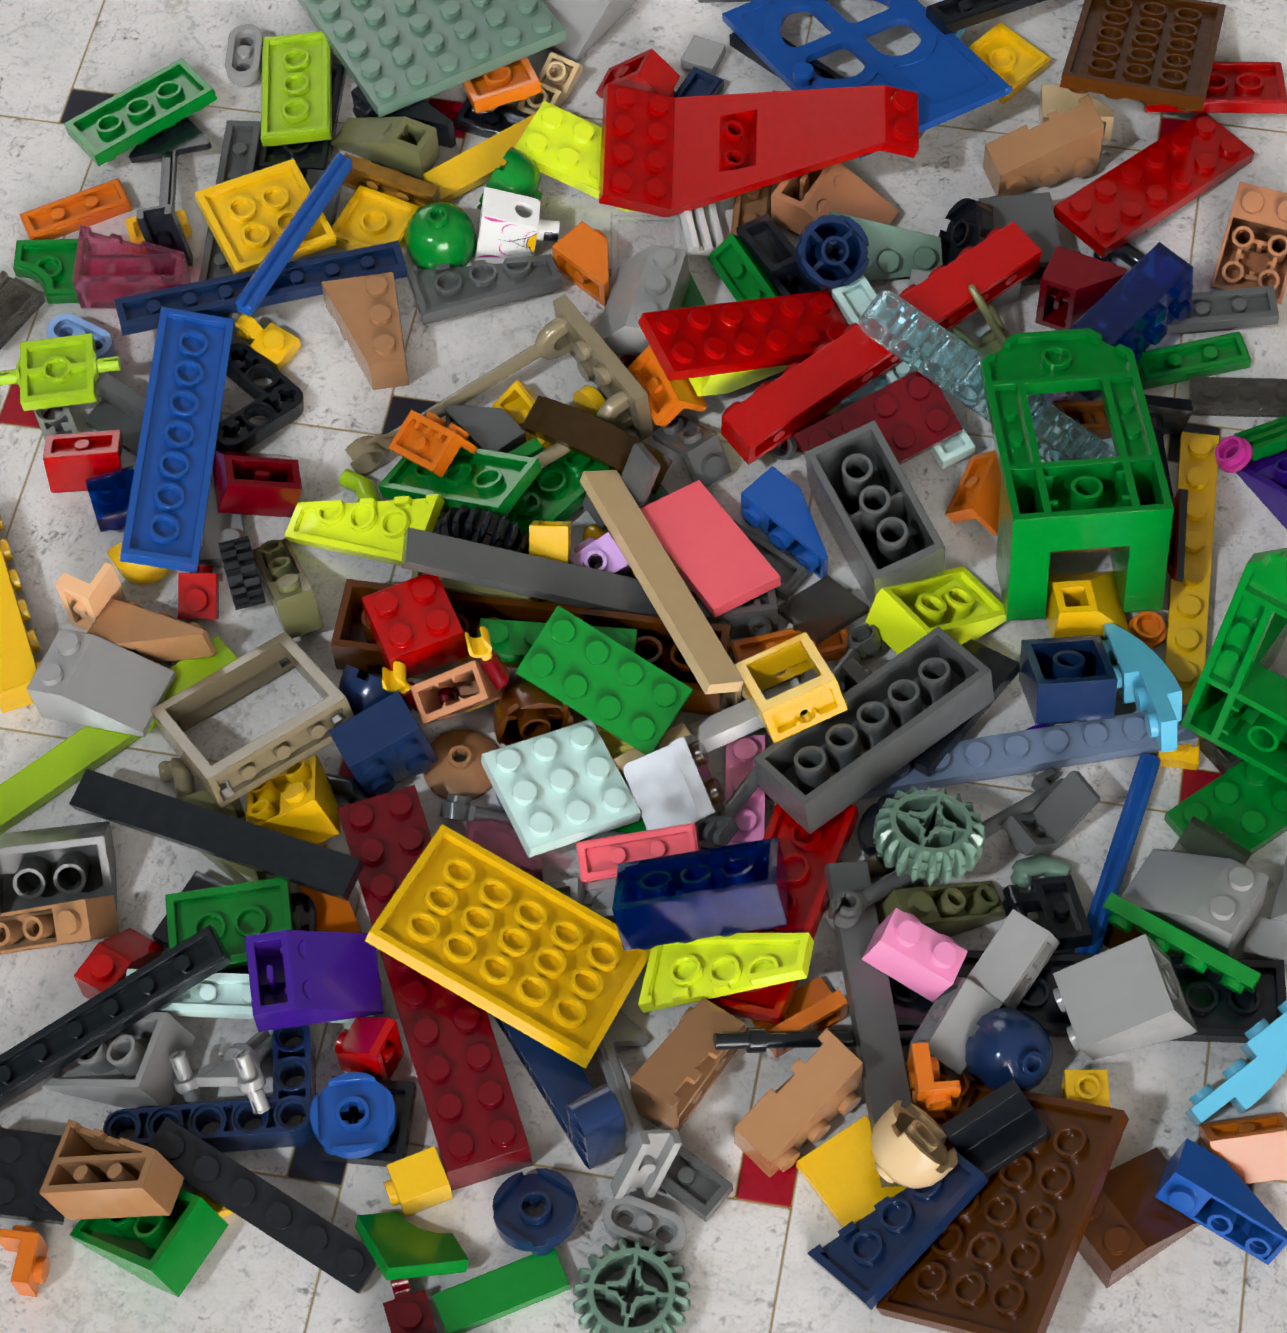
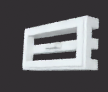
[679,203,724,256]

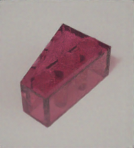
[72,225,191,309]

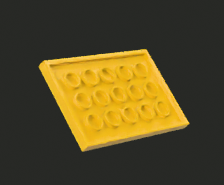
[365,824,652,1069]

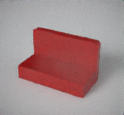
[43,430,125,493]

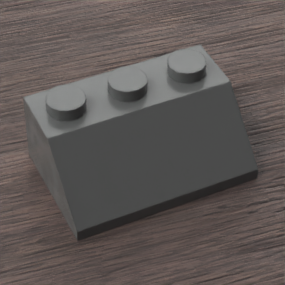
[0,821,117,913]

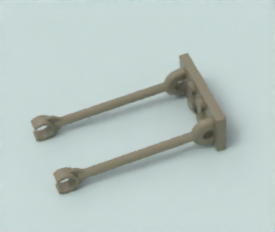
[345,294,654,523]

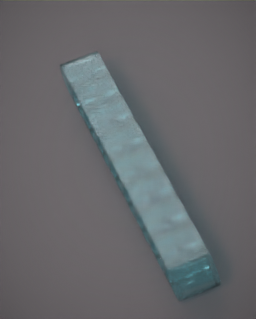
[858,290,1116,462]

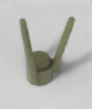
[949,284,1011,360]

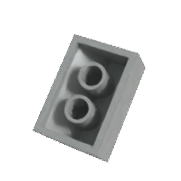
[597,245,690,357]

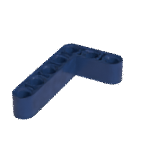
[494,1016,626,1170]
[103,1025,316,1153]

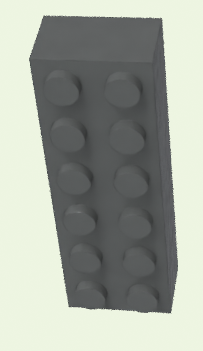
[753,626,994,834]

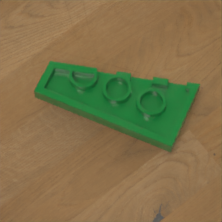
[506,450,613,537]

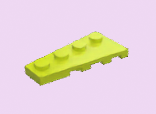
[284,494,445,566]
[638,933,814,1013]

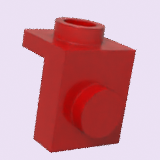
[178,565,223,619]

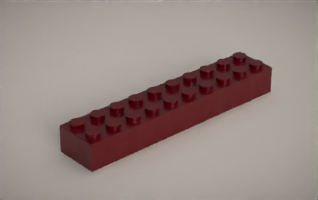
[337,785,533,1191]

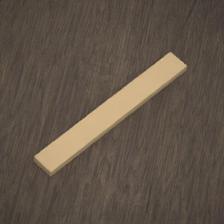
[580,470,744,695]

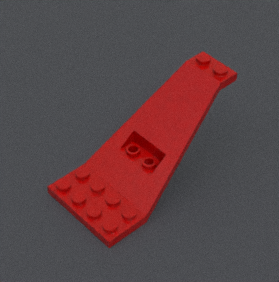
[599,82,919,218]

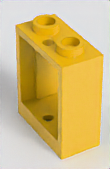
[734,632,848,743]

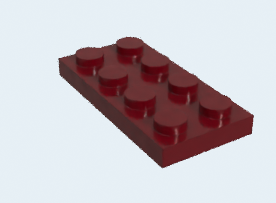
[794,365,963,465]

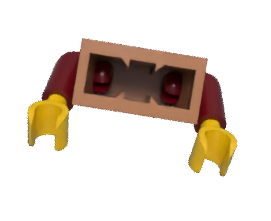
[382,626,509,724]

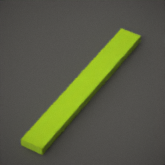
[0,635,238,834]

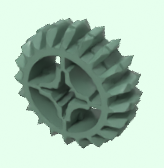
[873,784,985,886]
[573,1237,691,1333]

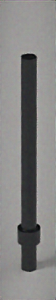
[713,1027,918,1053]

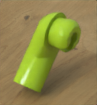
[339,469,381,502]

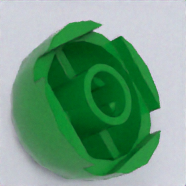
[477,146,543,210]
[405,201,477,270]

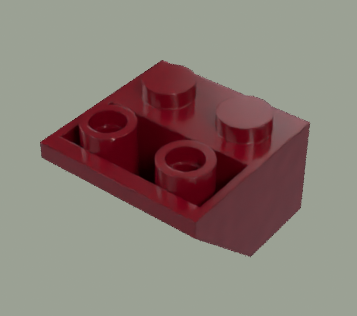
[1035,246,1127,330]
[212,450,302,518]

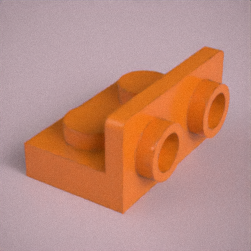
[388,410,478,478]
[905,1042,961,1126]

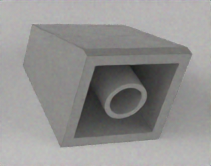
[1053,934,1198,1060]

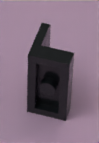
[941,1079,1050,1178]

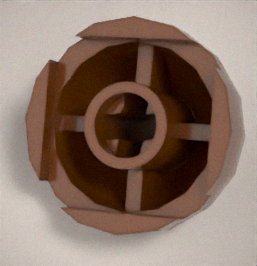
[493,680,573,746]

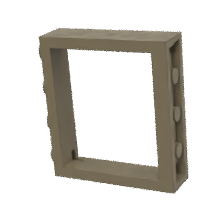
[150,631,354,808]

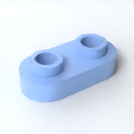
[47,314,115,358]

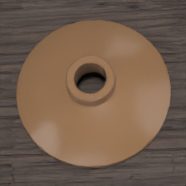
[423,730,497,800]

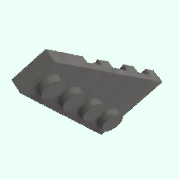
[406,254,563,325]

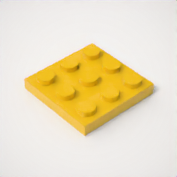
[195,159,336,274]

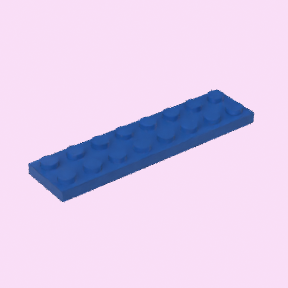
[120,306,234,573]

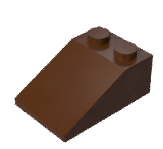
[1078,1147,1200,1288]

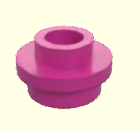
[1215,436,1253,473]

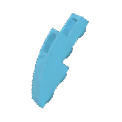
[1102,623,1182,753]
[1185,1000,1287,1126]

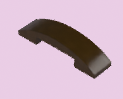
[521,395,672,494]

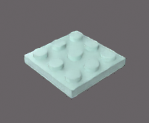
[481,720,641,858]

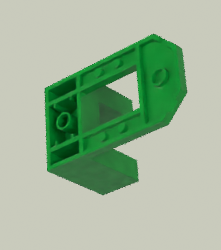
[980,328,1174,621]
[1180,548,1287,784]

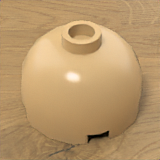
[871,1100,958,1189]

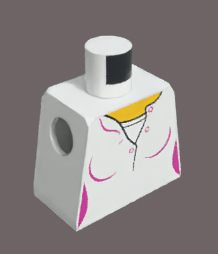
[476,187,560,258]

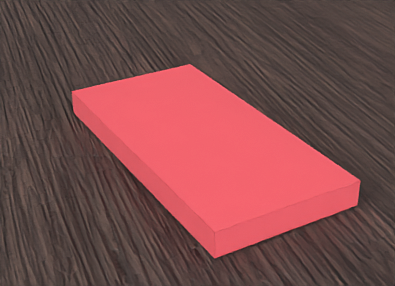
[640,480,781,618]

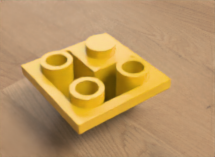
[1046,571,1129,638]
[246,754,340,845]

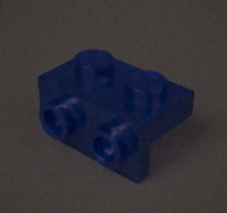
[85,465,135,532]

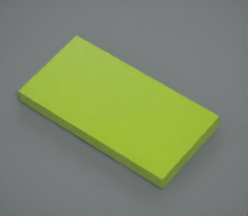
[261,31,332,147]

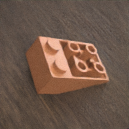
[771,163,899,235]
[1210,182,1287,304]

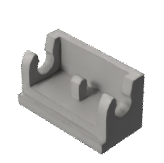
[967,909,1060,1009]
[908,977,1003,1075]

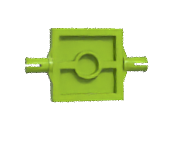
[0,333,122,411]

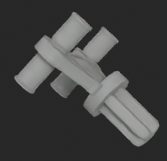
[168,1031,272,1114]

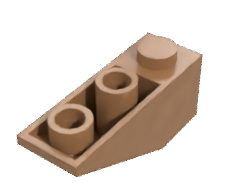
[87,598,217,663]
[0,895,120,955]

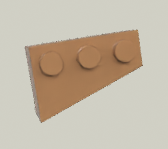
[983,94,1104,196]
[321,272,409,390]
[630,997,745,1132]
[734,1028,863,1178]
[39,1119,184,1220]

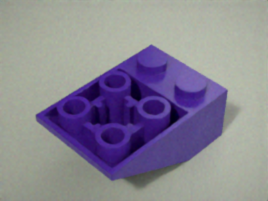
[245,930,384,1032]

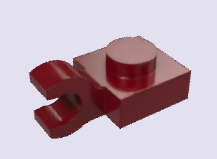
[383,1278,437,1333]

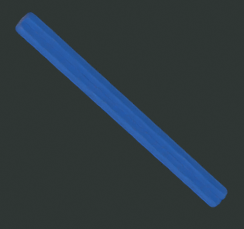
[235,153,352,316]
[1075,753,1161,954]

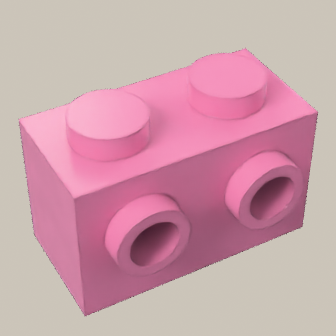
[862,908,968,1002]

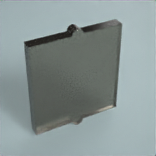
[778,575,869,644]
[1172,816,1252,865]

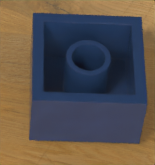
[1019,635,1118,725]
[328,691,439,798]

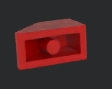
[596,49,680,98]
[74,928,164,999]
[335,1017,404,1080]

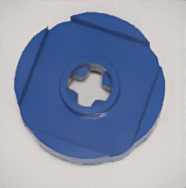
[310,1072,397,1159]

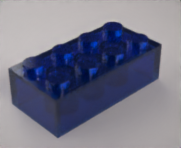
[1068,242,1194,401]
[612,837,789,951]

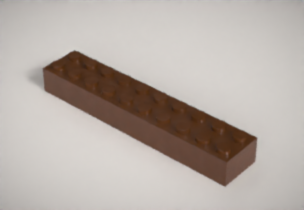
[331,579,731,715]

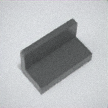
[85,373,146,456]

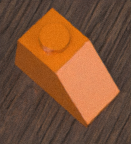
[552,221,610,307]

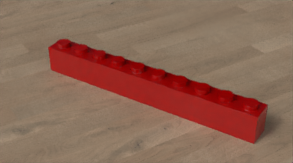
[721,221,1042,465]

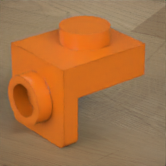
[0,1225,50,1297]

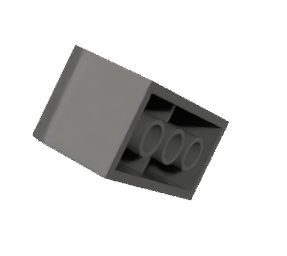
[805,420,945,604]

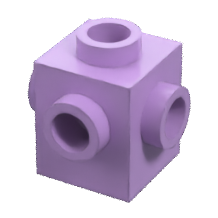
[570,532,632,576]

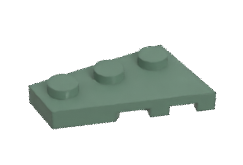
[829,210,943,281]

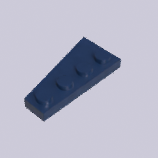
[807,1152,989,1310]

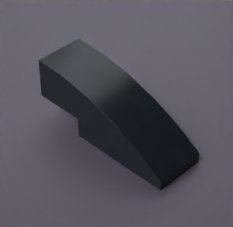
[736,213,822,296]

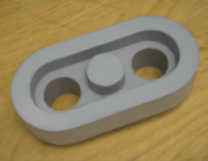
[225,24,263,86]
[603,1195,687,1257]

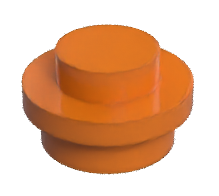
[1128,611,1167,649]

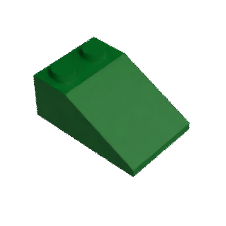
[70,1189,228,1297]

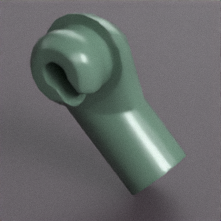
[1010,854,1071,888]

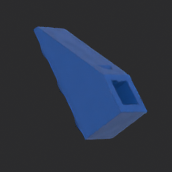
[741,466,828,581]
[1155,1138,1287,1265]

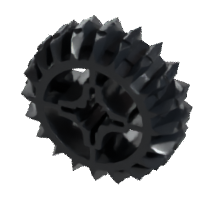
[432,505,529,554]

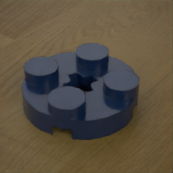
[492,1168,580,1256]

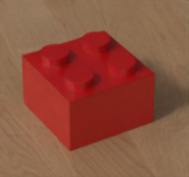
[361,573,468,679]

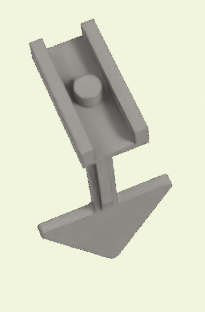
[596,1010,682,1199]

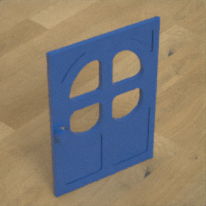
[722,0,1012,159]

